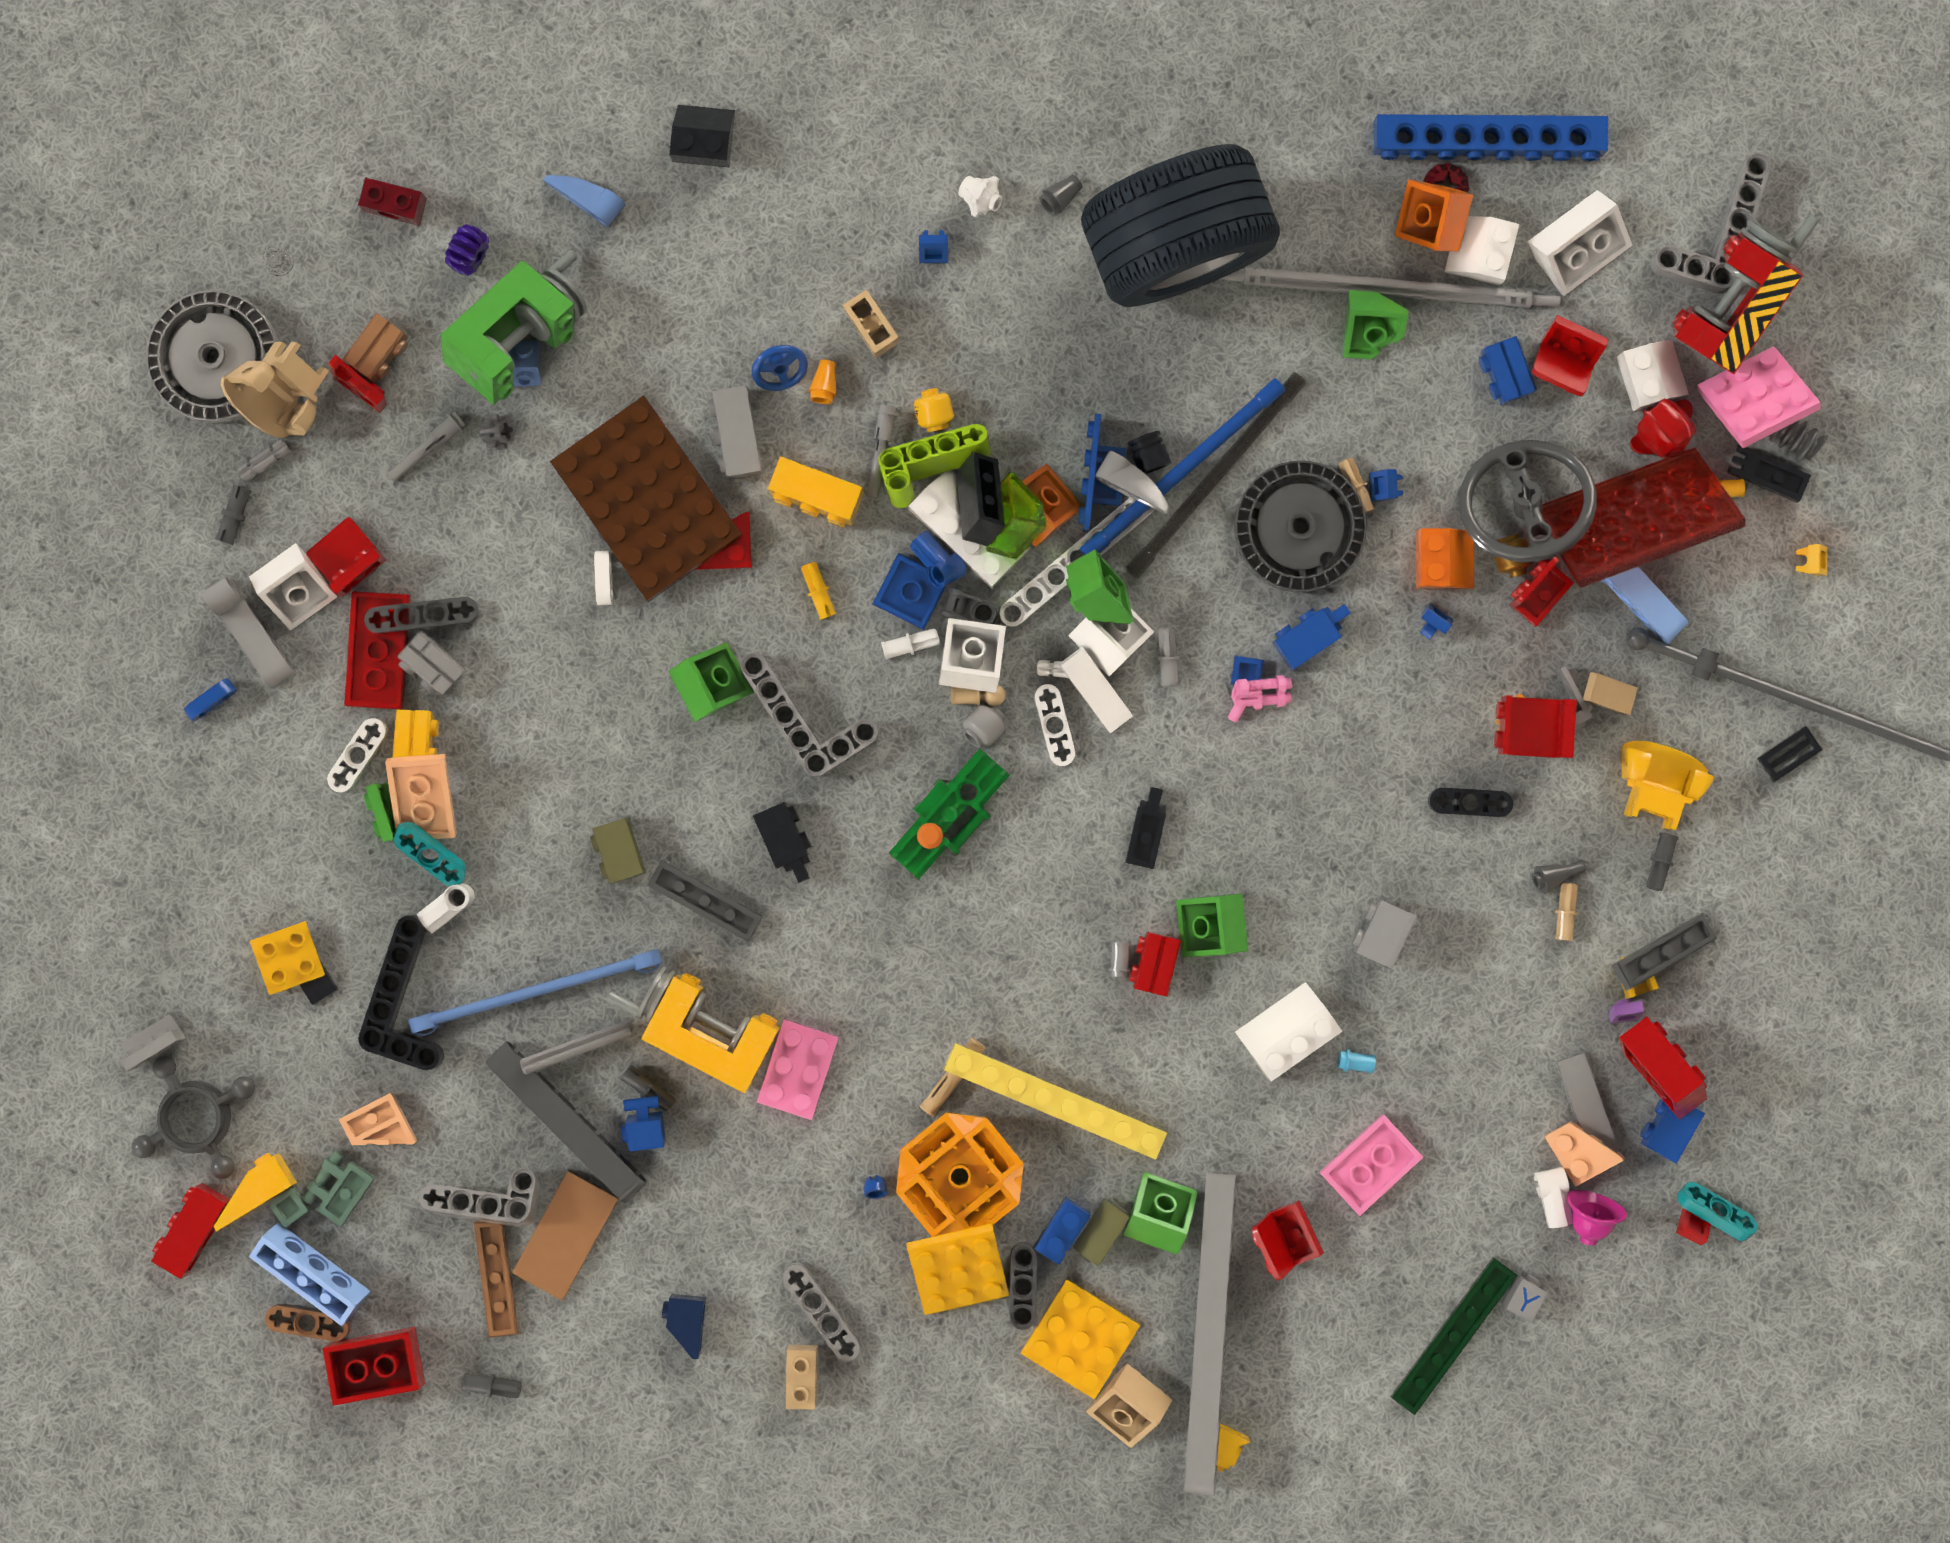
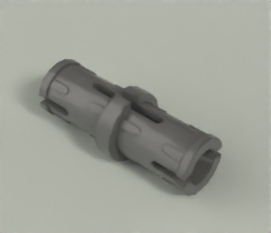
[215,485,252,545]

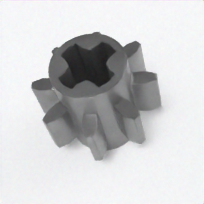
[480,414,515,450]

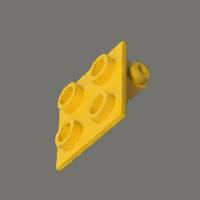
[250,921,325,995]

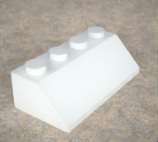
[908,470,1031,589]

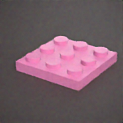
[1697,346,1821,448]

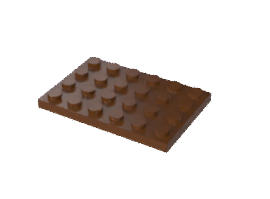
[550,395,743,602]

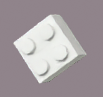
[939,618,1006,693]

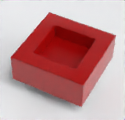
[1676,1208,1711,1246]

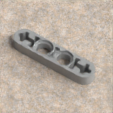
[783,1263,860,1362]

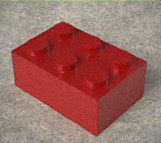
[1619,1017,1707,1120]
[322,1326,426,1406]

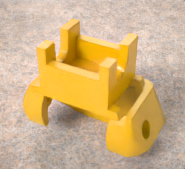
[1620,741,1715,830]

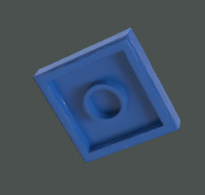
[872,553,947,630]

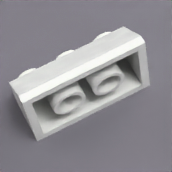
[1528,190,1632,296]
[1235,982,1342,1082]

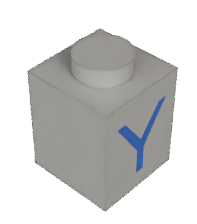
[1501,1274,1548,1323]

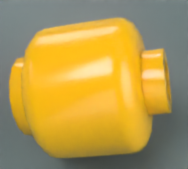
[913,388,954,432]

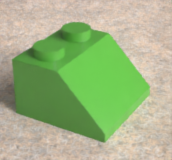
[1066,549,1133,624]
[668,642,754,722]
[1176,893,1248,957]
[1123,1172,1198,1255]

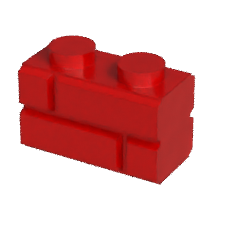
[1129,931,1181,997]

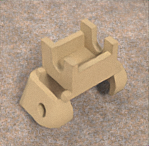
[220,342,329,438]

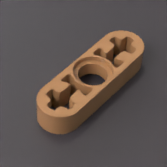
[265,1304,351,1342]

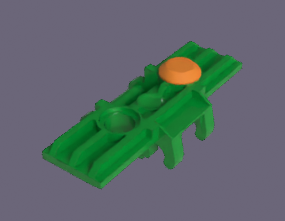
[889,748,1010,880]

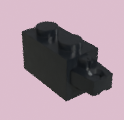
[753,802,812,883]

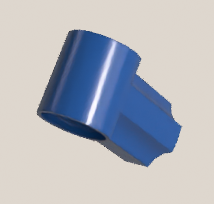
[910,531,966,588]

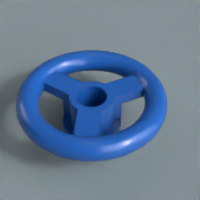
[752,345,808,391]

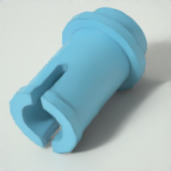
[1338,1049,1376,1073]

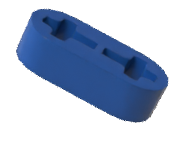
[183,678,237,722]

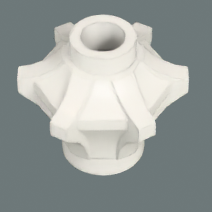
[958,176,1003,218]

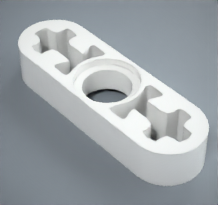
[1035,684,1075,766]
[327,718,388,793]

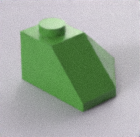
[1343,290,1408,359]

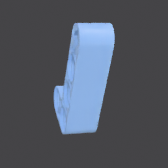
[1582,543,1688,644]

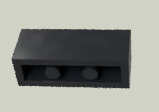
[956,452,1005,547]

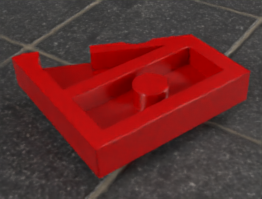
[328,355,387,413]
[695,512,752,570]

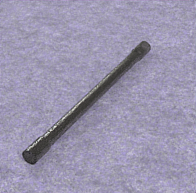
[1125,372,1306,579]

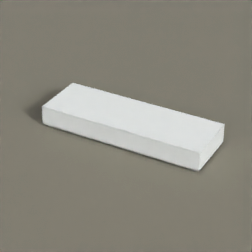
[1059,647,1133,733]

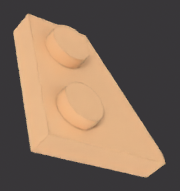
[339,1092,418,1145]
[1545,1121,1625,1187]

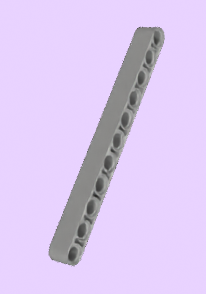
[1184,1172,1237,1496]

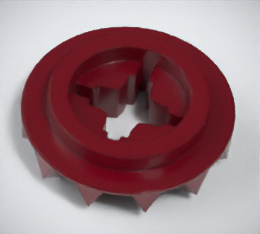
[1423,162,1469,193]

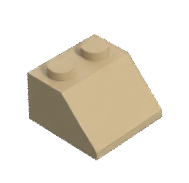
[1086,1364,1172,1448]

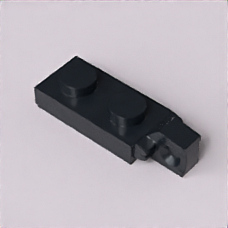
[1125,787,1166,869]

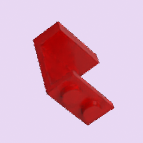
[1494,695,1577,759]

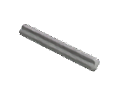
[520,1021,631,1074]

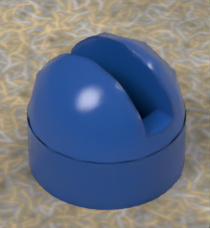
[864,1175,888,1199]

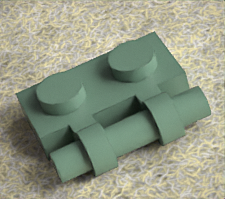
[302,1150,376,1227]

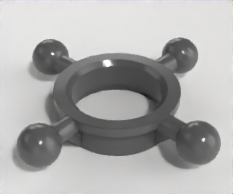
[132,1056,255,1179]

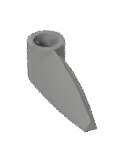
[1095,451,1169,514]

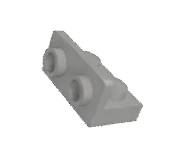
[121,1015,186,1071]

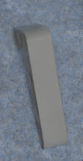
[1650,153,1771,293]
[741,653,879,777]

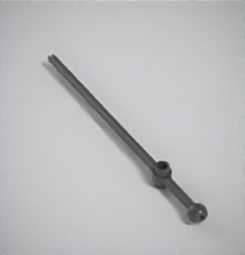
[1627,627,1950,761]

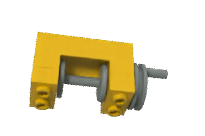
[606,966,781,1093]

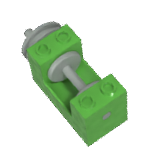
[440,250,587,405]

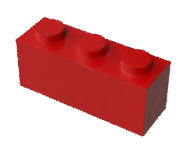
[151,1183,230,1279]

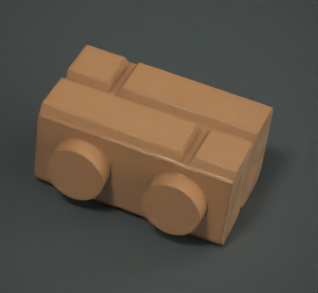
[342,313,408,383]

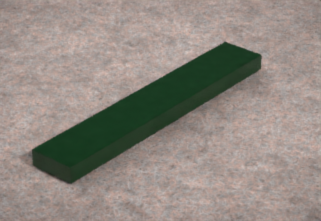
[1390,1257,1517,1415]

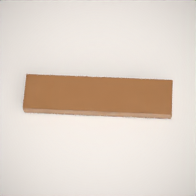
[474,1221,519,1338]

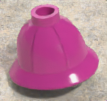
[1567,1190,1627,1246]

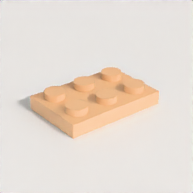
[385,754,457,840]

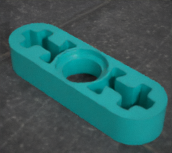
[394,822,466,886]
[1677,1182,1758,1241]

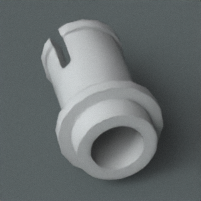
[1108,942,1131,978]

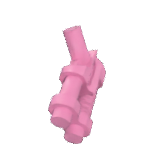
[1228,675,1292,722]

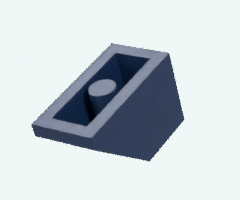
[662,1294,706,1359]

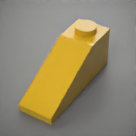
[213,1152,297,1231]

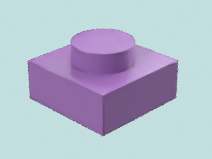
[1609,999,1644,1024]

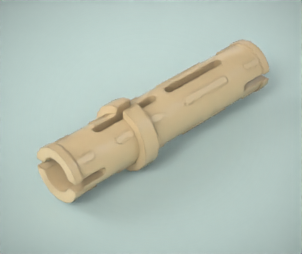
[920,1037,986,1117]

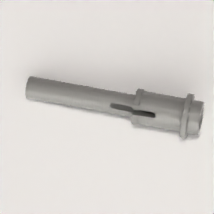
[867,405,898,498]
[387,411,466,482]

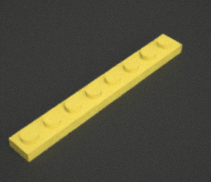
[943,1043,1167,1160]

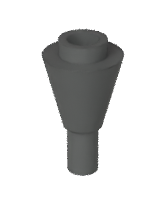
[1532,860,1586,894]

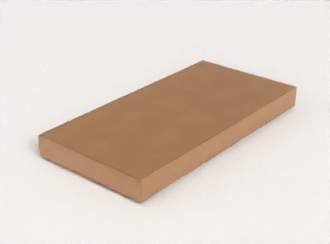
[512,1170,619,1301]

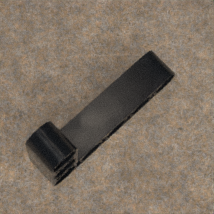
[358,915,444,1070]

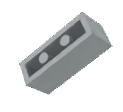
[708,385,763,480]

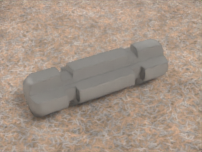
[237,440,291,482]

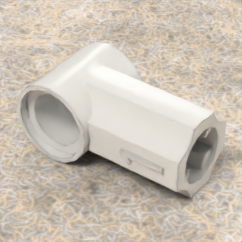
[417,883,475,934]
[1534,1167,1573,1228]

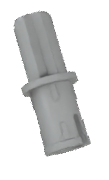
[1157,628,1180,686]

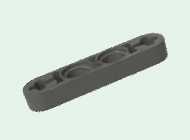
[364,597,478,634]

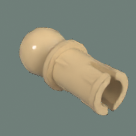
[951,685,1006,707]

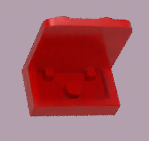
[1532,315,1609,397]
[1509,556,1575,627]
[1252,1200,1324,1281]

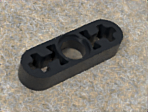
[1428,788,1513,817]

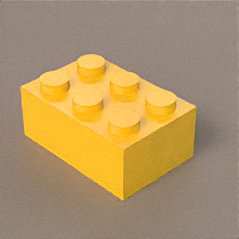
[768,456,864,528]

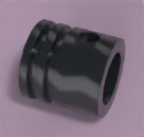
[1127,431,1172,474]

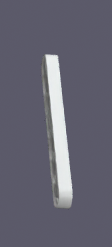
[999,498,1155,627]

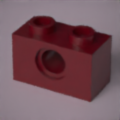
[358,177,427,226]

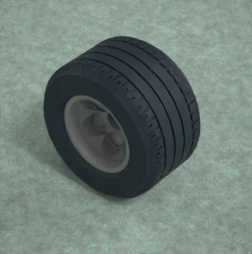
[1081,144,1280,307]

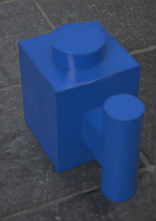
[621,1096,666,1152]

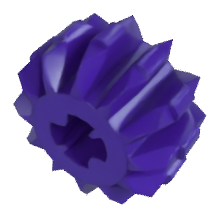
[445,224,489,276]

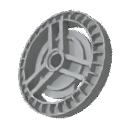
[146,290,278,423]

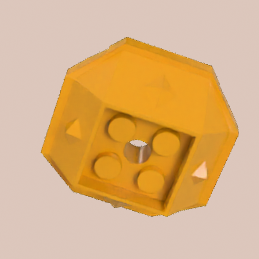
[896,1112,1024,1237]

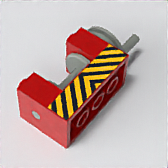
[1672,214,1820,374]

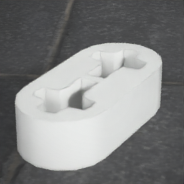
[594,550,613,606]

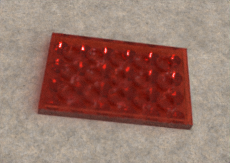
[1541,447,1746,588]

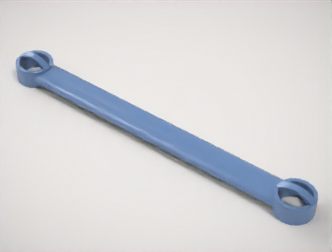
[408,949,663,1036]

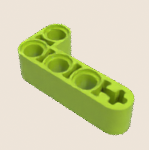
[878,424,991,508]

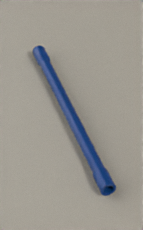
[1079,378,1286,555]

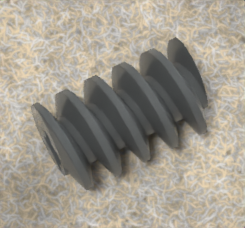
[1769,420,1827,462]

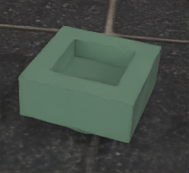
[268,1186,311,1228]

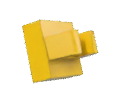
[1796,544,1827,576]

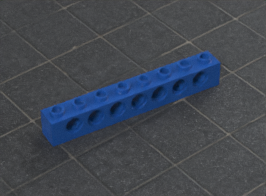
[1374,114,1608,161]

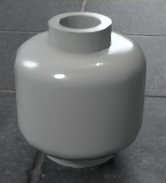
[963,705,1006,748]

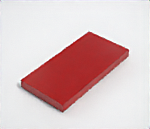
[344,591,411,710]

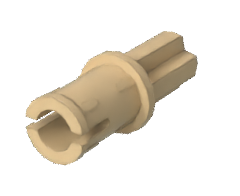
[1338,458,1375,514]
[1555,883,1579,941]

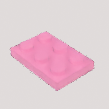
[757,1019,839,1120]
[1319,1114,1423,1216]

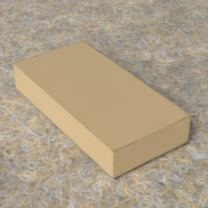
[1583,672,1638,715]

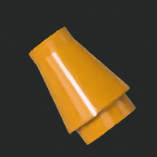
[808,359,837,405]

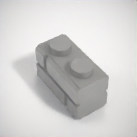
[398,630,465,695]

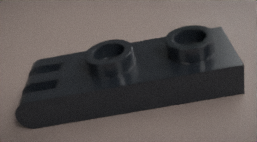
[1727,445,1811,503]

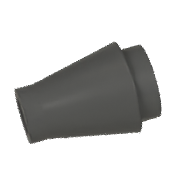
[1039,175,1082,215]

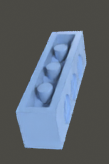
[249,1222,370,1326]

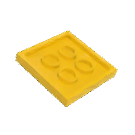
[906,1223,1009,1315]
[1021,1278,1140,1400]

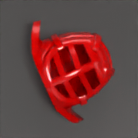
[1630,398,1696,458]

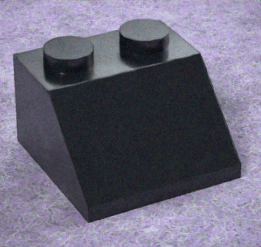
[669,105,735,168]

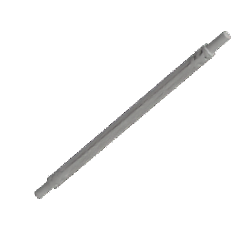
[1219,267,1560,308]

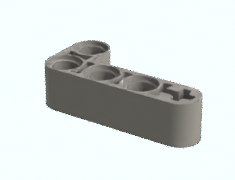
[201,577,296,688]
[419,1168,541,1227]

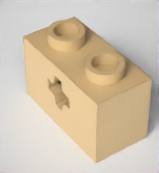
[842,289,899,359]
[786,1345,818,1410]

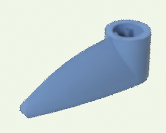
[543,175,626,227]

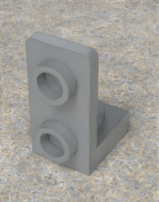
[1556,666,1593,726]

